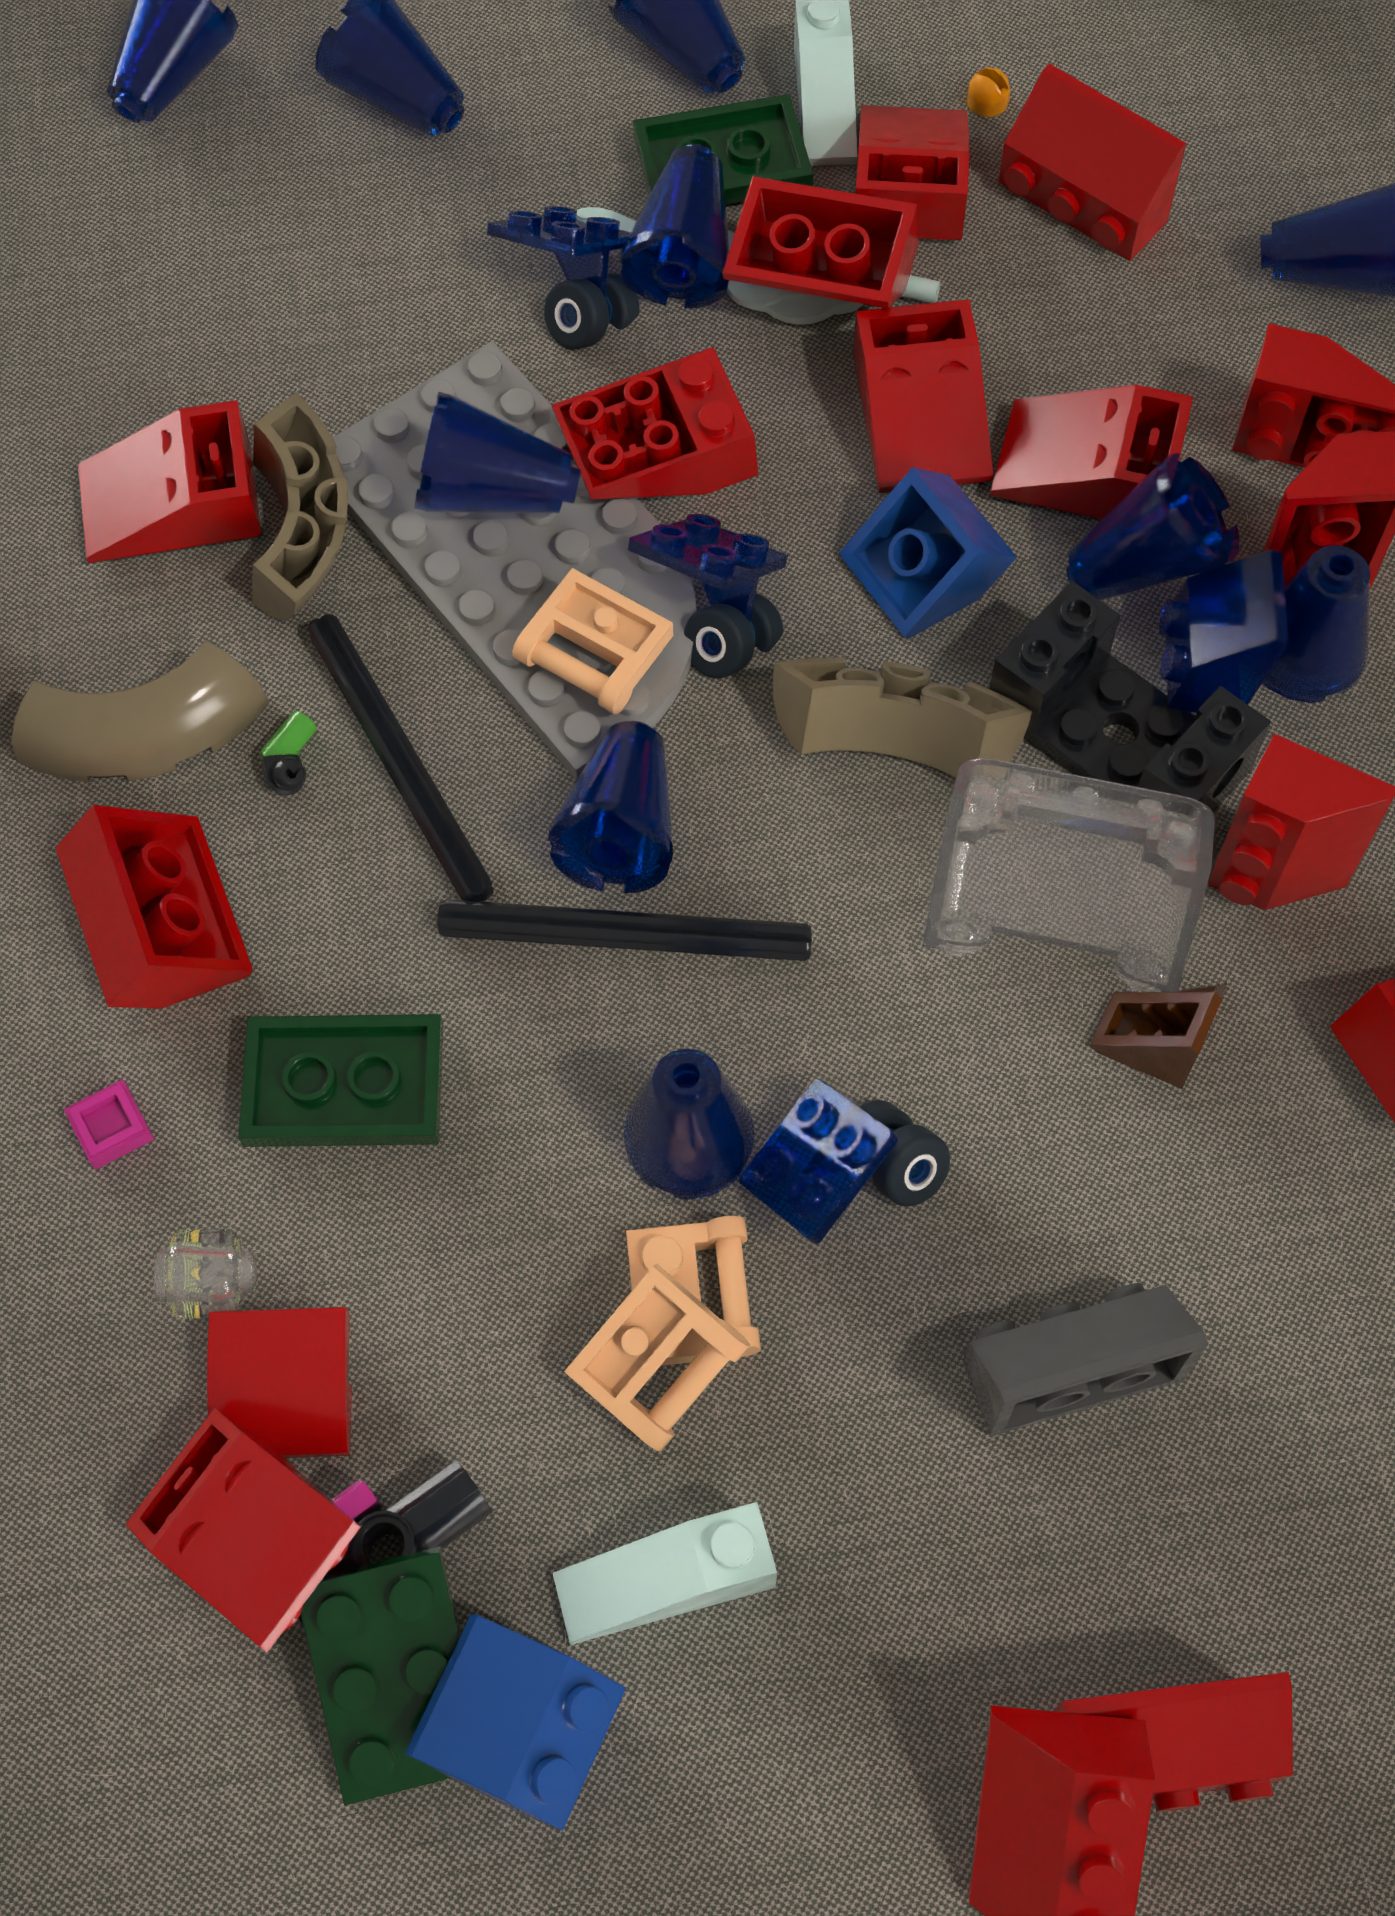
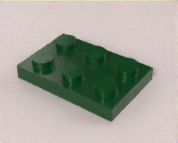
[633,94,813,217]
[238,1014,444,1147]
[301,1547,461,1806]

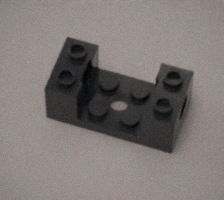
[989,581,1271,852]

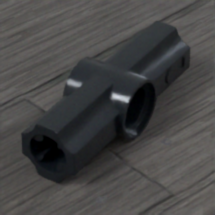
[298,1459,493,1626]

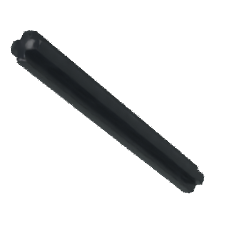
[308,614,494,901]
[437,899,812,961]

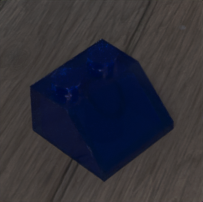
[1159,550,1289,713]

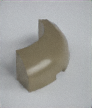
[252,392,348,620]
[11,640,269,782]
[773,657,1032,787]

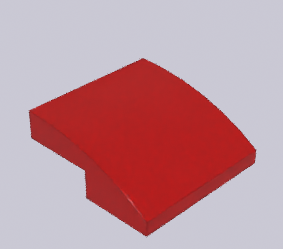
[207,1307,352,1458]

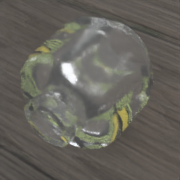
[154,1229,257,1319]

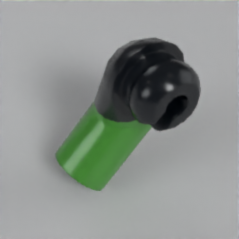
[260,711,317,796]

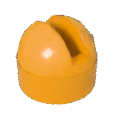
[967,67,1010,117]

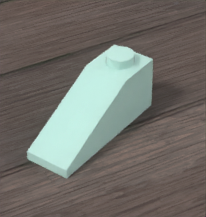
[794,0,858,167]
[553,1502,777,1645]

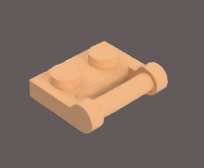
[512,568,674,715]
[626,1216,761,1366]
[564,1264,750,1451]

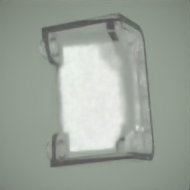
[922,758,1215,992]

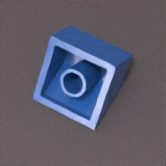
[838,467,1017,638]
[405,1613,626,1831]

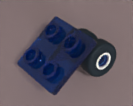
[487,206,640,349]
[628,514,788,678]
[739,1079,950,1244]

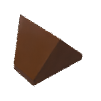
[1090,983,1227,1089]

